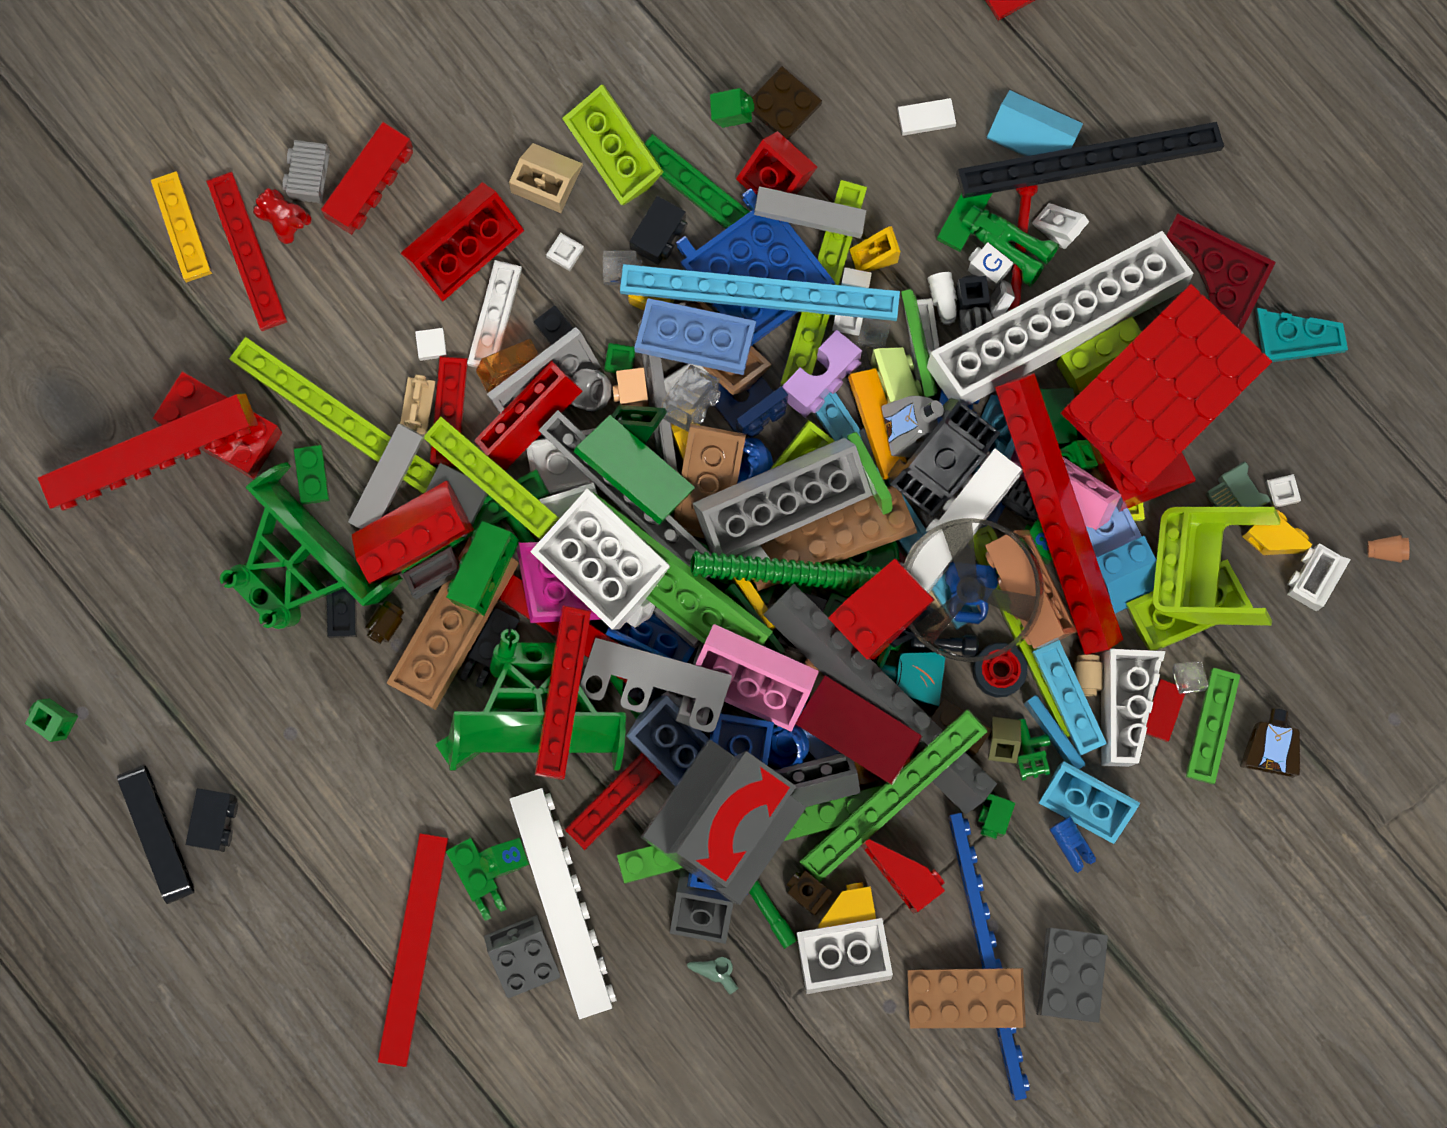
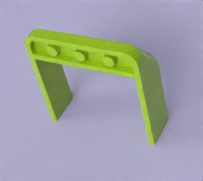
[1153,507,1281,626]

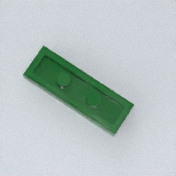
[936,193,993,252]

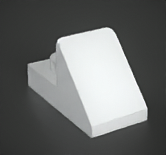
[1032,203,1089,249]

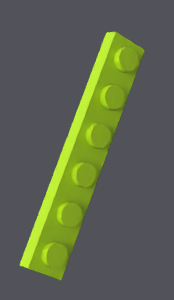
[424,417,560,539]

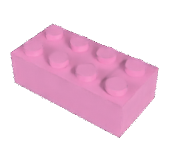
[695,624,819,732]

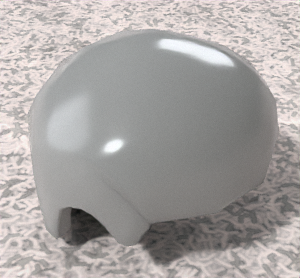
[571,368,612,412]

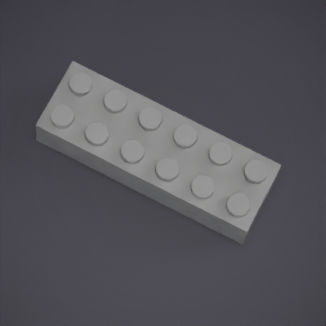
[692,438,872,557]

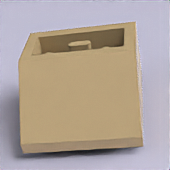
[509,143,583,213]

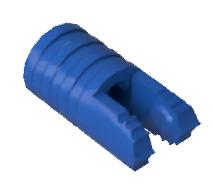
[1049,816,1096,873]

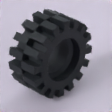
[1000,479,1040,522]

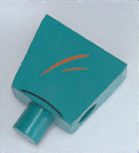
[882,652,946,709]

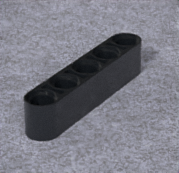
[117,764,195,904]

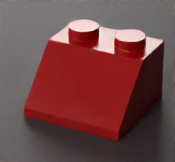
[736,131,817,195]

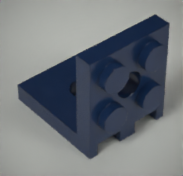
[702,376,788,438]

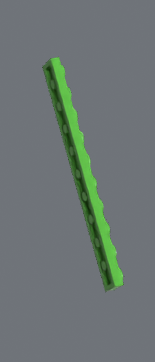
[617,785,883,884]

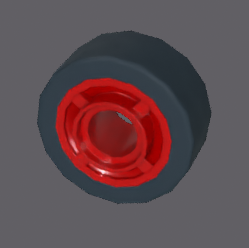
[973,643,1028,698]

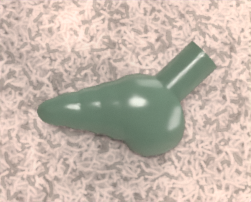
[687,957,739,995]

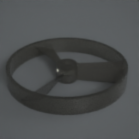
[903,518,1044,662]

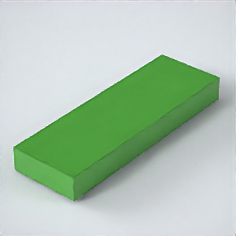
[847,432,893,515]

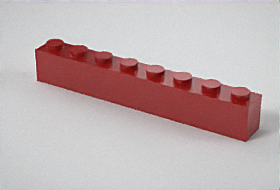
[38,394,258,511]

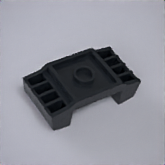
[888,398,1000,516]

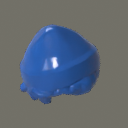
[737,438,774,484]
[768,724,809,769]

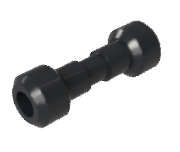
[910,632,979,657]

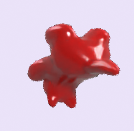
[253,188,312,244]

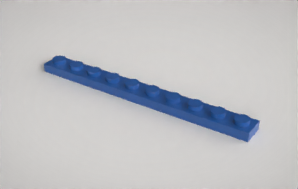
[948,813,1030,1101]

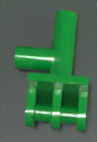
[1016,719,1050,781]

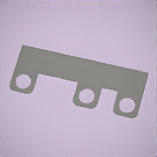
[580,638,732,732]

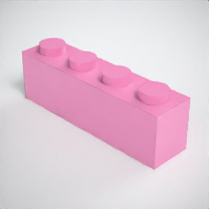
[1010,448,1121,530]

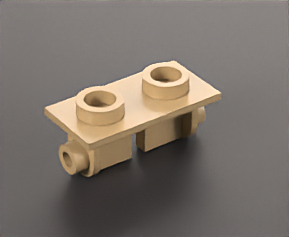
[400,375,435,435]

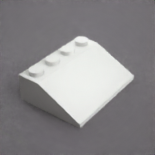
[530,488,671,630]

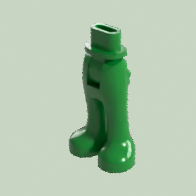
[962,205,1059,287]

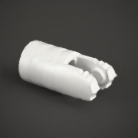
[927,272,957,326]

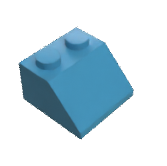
[1097,536,1157,614]

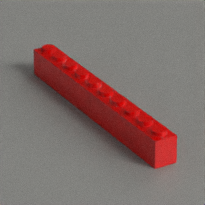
[995,373,1124,655]

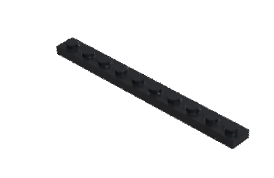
[956,122,1224,198]

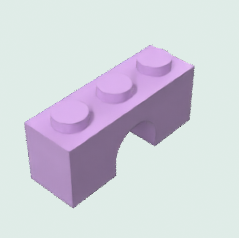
[782,330,862,418]

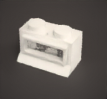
[1287,543,1351,611]

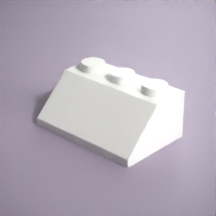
[797,918,893,994]

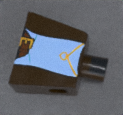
[1240,708,1300,778]

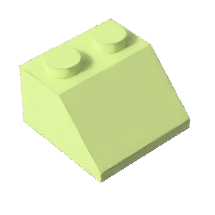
[870,347,923,404]

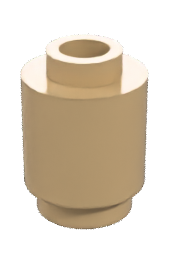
[1074,655,1103,696]

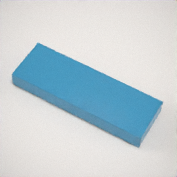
[1024,696,1085,769]

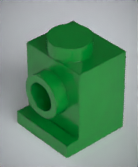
[1060,440,1098,471]
[25,698,78,742]
[978,794,1015,840]

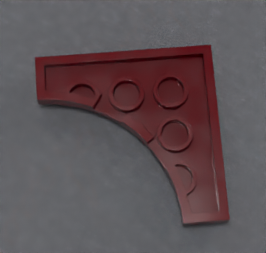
[1166,213,1276,332]

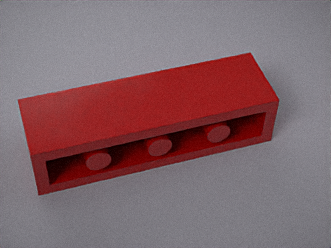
[321,122,413,235]
[474,361,583,470]

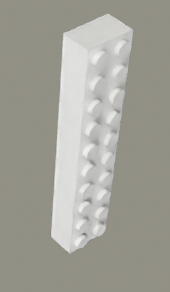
[927,231,1193,406]

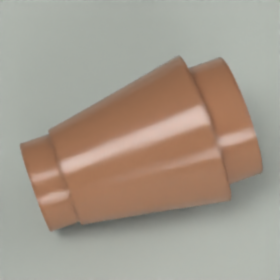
[1367,535,1409,563]

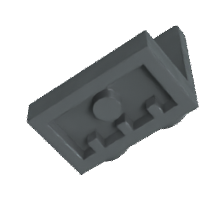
[484,915,560,998]

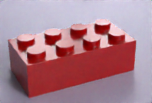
[152,372,282,480]

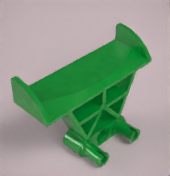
[220,462,403,629]
[447,629,626,771]

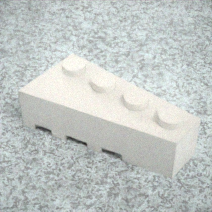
[1101,649,1165,767]

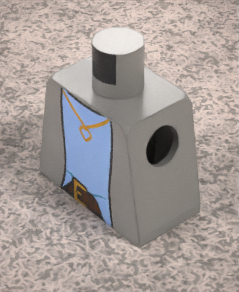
[881,396,944,458]

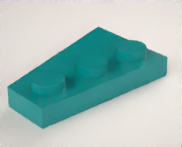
[1255,308,1348,362]

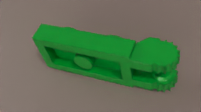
[446,838,507,921]

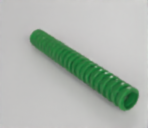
[690,551,881,590]

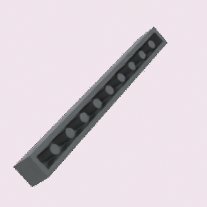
[763,584,997,815]

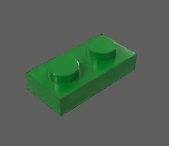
[294,445,330,505]

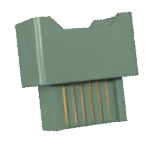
[1206,461,1271,507]

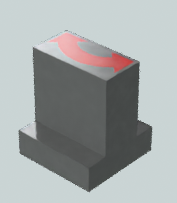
[640,740,806,905]

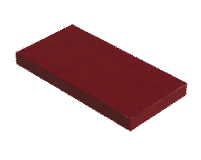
[795,675,923,785]

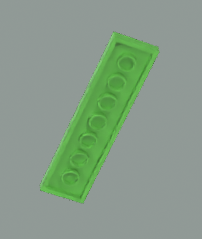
[593,492,773,646]

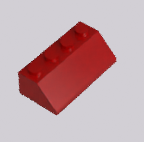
[400,182,525,302]
[352,480,474,584]

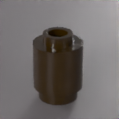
[365,601,404,644]

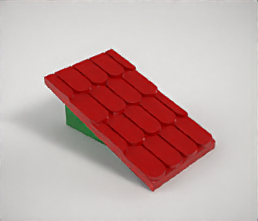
[1060,284,1273,492]

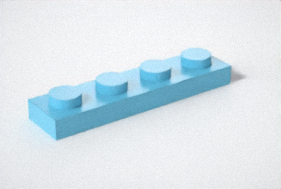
[1032,640,1107,756]

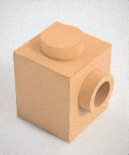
[613,368,648,407]

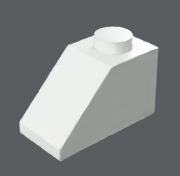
[832,268,872,336]

